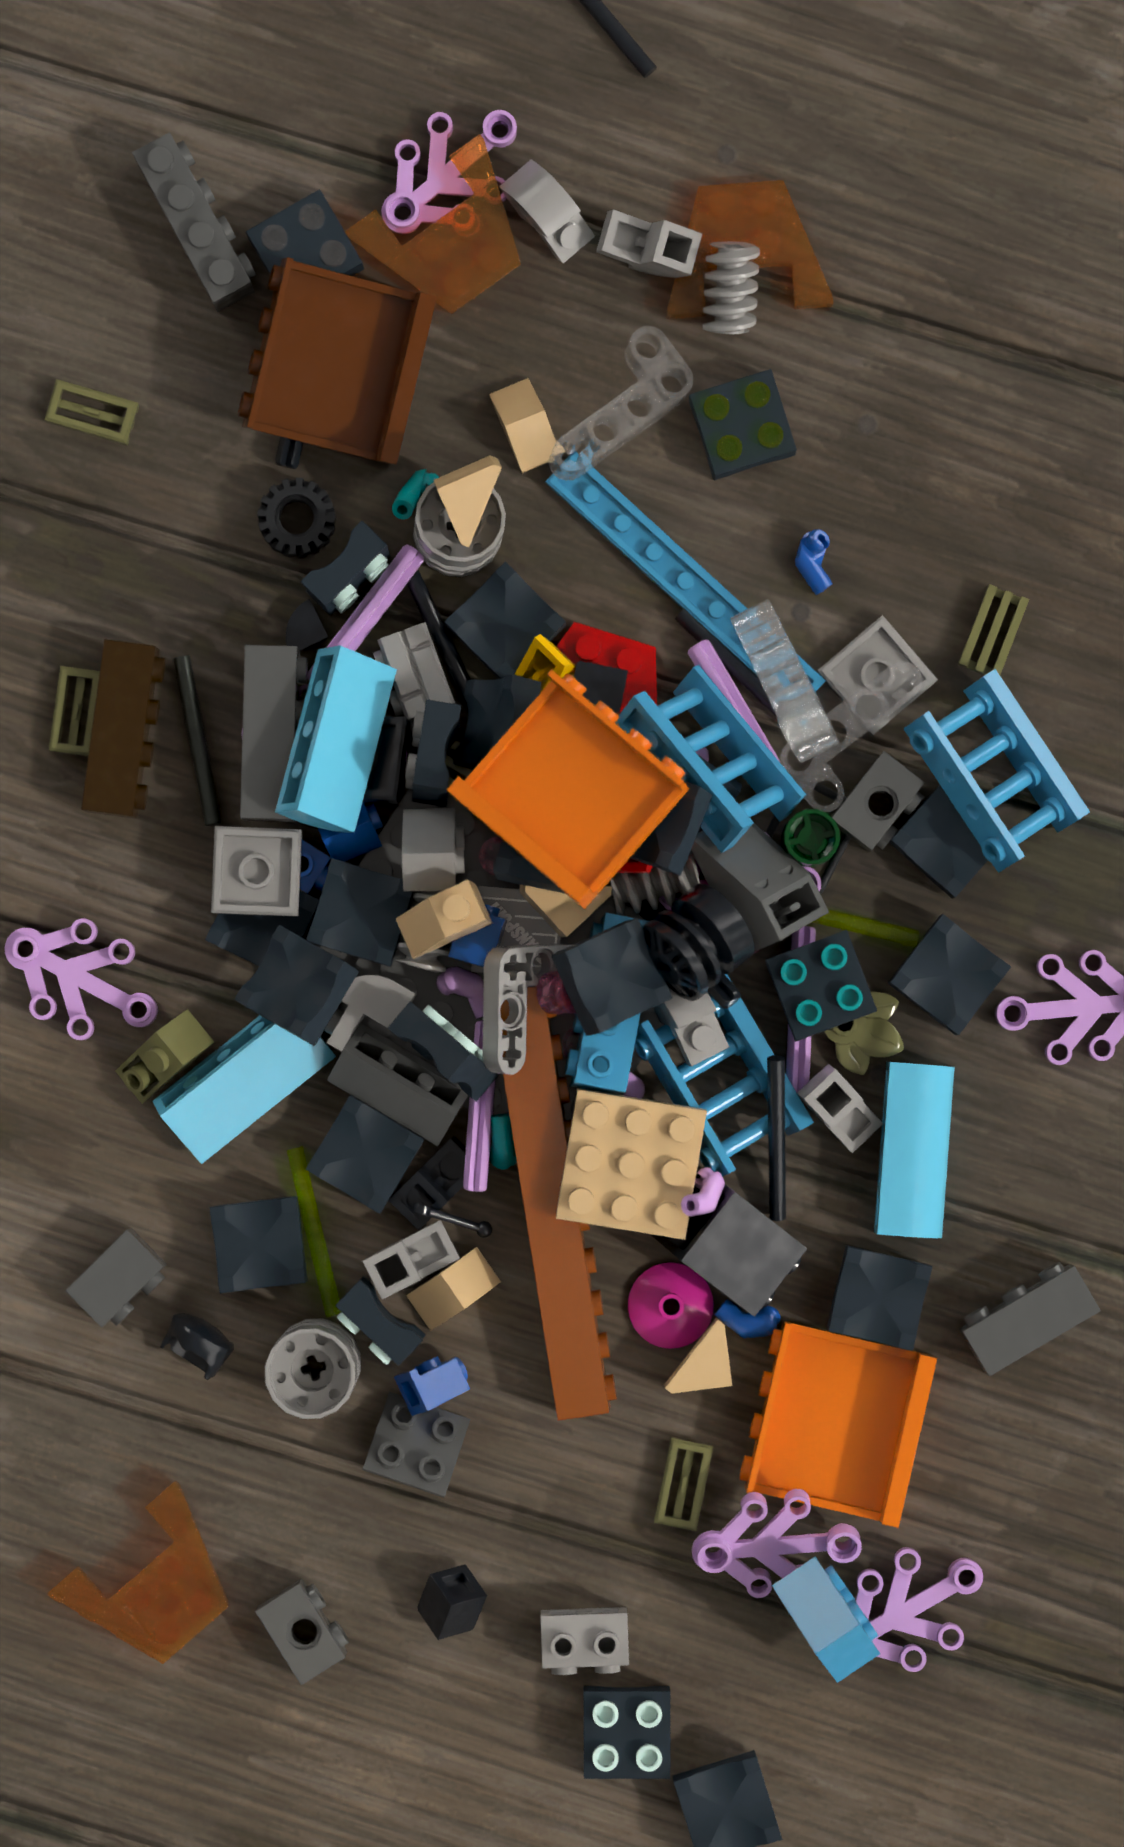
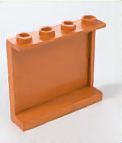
[447,670,689,910]
[739,1321,937,1528]

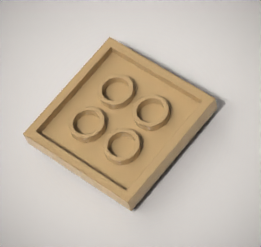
[556,1088,707,1240]

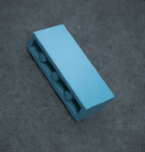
[275,645,397,833]
[152,1015,336,1164]
[874,1062,955,1238]

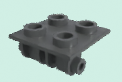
[362,1392,471,1498]

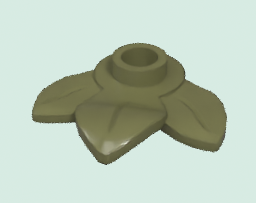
[824,992,904,1075]

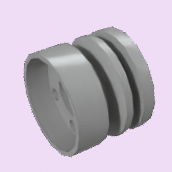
[413,482,506,577]
[265,1318,361,1419]

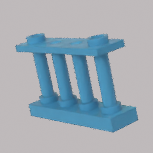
[615,665,806,853]
[904,669,1090,873]
[634,974,814,1176]

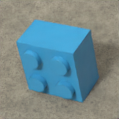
[772,1557,880,1683]

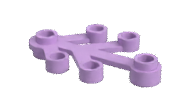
[381,110,517,234]
[5,918,158,1040]
[995,950,1124,1065]
[692,1489,862,1598]
[856,1547,983,1672]

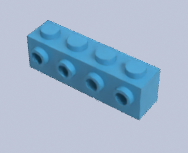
[565,913,650,1095]

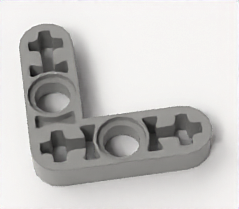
[482,943,574,1075]

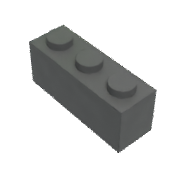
[327,1023,468,1146]
[959,1262,1101,1377]

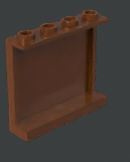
[238,257,437,465]

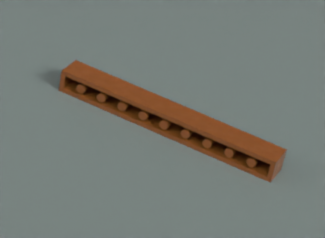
[500,985,617,1421]

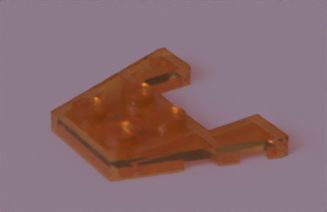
[345,134,522,314]
[667,180,833,319]
[47,1480,230,1664]

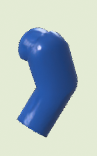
[795,529,833,596]
[714,1299,781,1338]

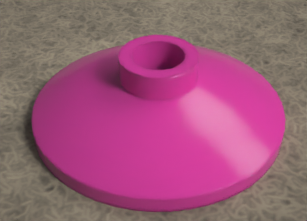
[628,1262,714,1349]

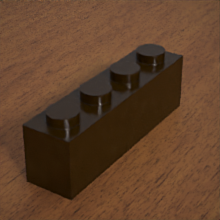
[81,639,165,819]

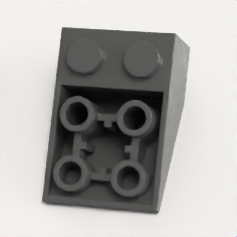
[691,823,829,952]

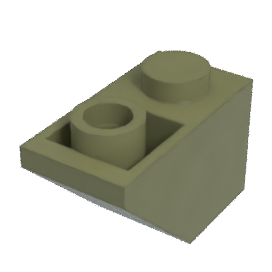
[115,1009,214,1104]

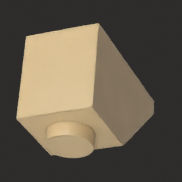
[396,880,493,959]

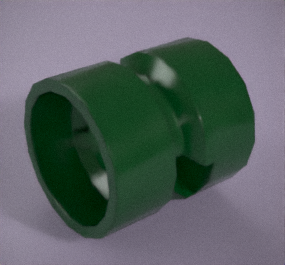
[781,809,840,867]

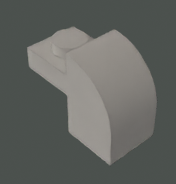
[499,159,595,263]
[596,209,702,278]
[325,975,416,1052]
[653,988,729,1066]
[797,1064,883,1153]
[362,1220,460,1300]

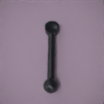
[412,1202,493,1238]

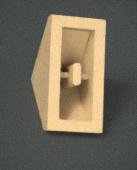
[489,378,561,473]
[434,456,502,547]
[520,884,612,937]
[406,1247,501,1331]
[664,1317,732,1394]

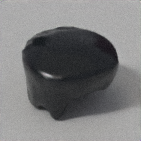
[160,1313,234,1380]

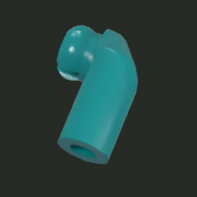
[392,469,439,520]
[489,1113,517,1170]

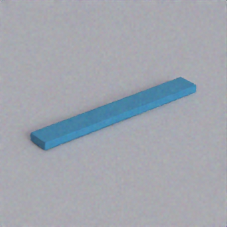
[545,450,826,713]

